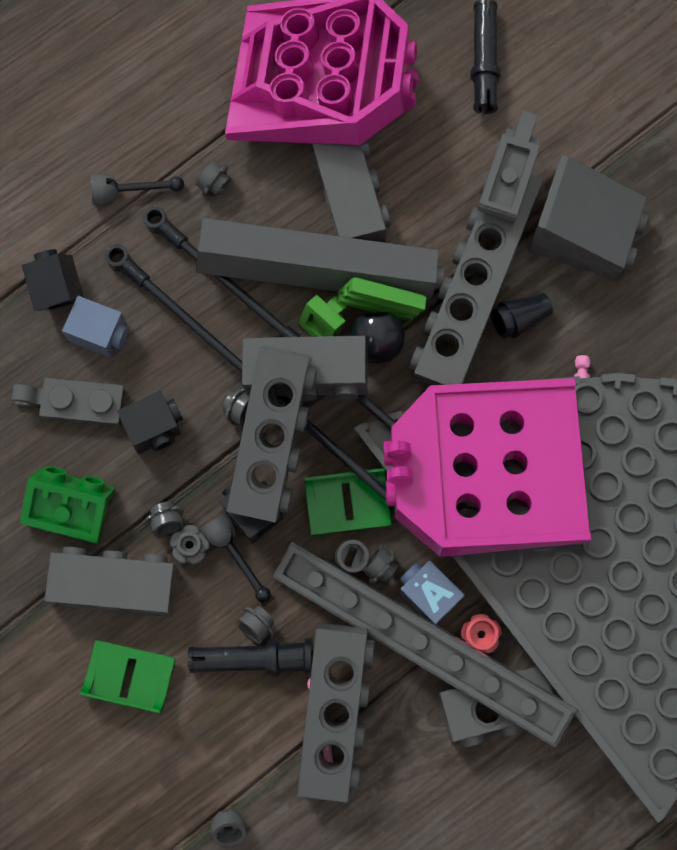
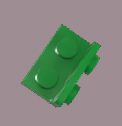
[19,466,115,543]

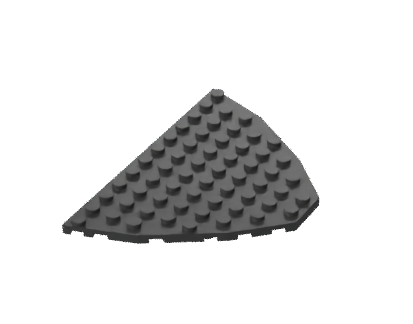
[354,373,677,823]

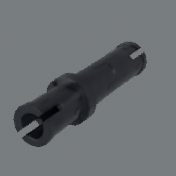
[470,0,501,114]

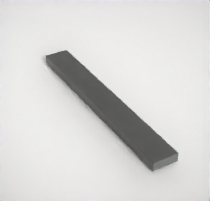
[273,542,578,748]

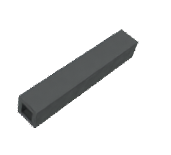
[196,218,444,304]

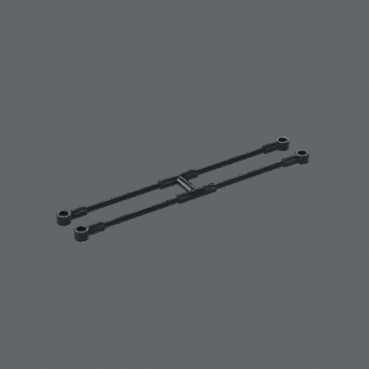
[105,206,477,552]

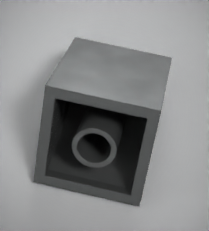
[529,154,649,280]

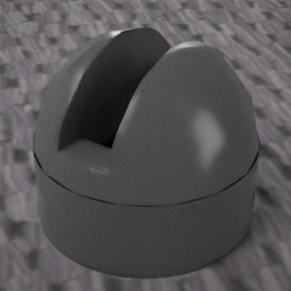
[335,540,369,573]
[211,809,246,847]

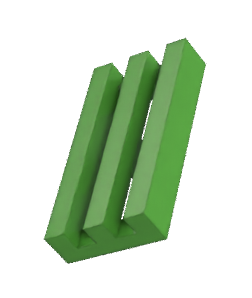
[337,277,426,321]

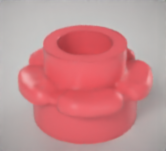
[461,614,502,654]

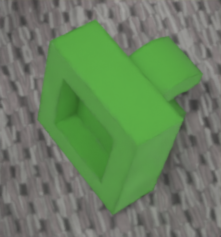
[298,295,348,337]

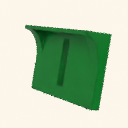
[304,468,391,536]
[79,640,176,715]

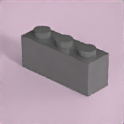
[310,140,391,242]
[242,336,368,401]
[44,547,177,617]

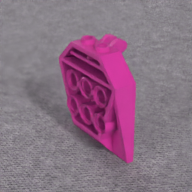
[225,0,419,145]
[383,378,591,557]

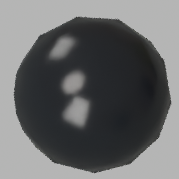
[350,312,405,364]

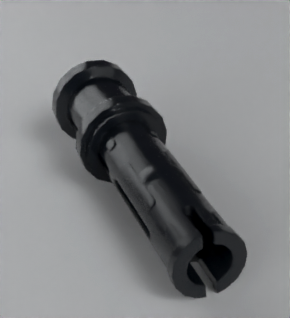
[188,638,313,676]

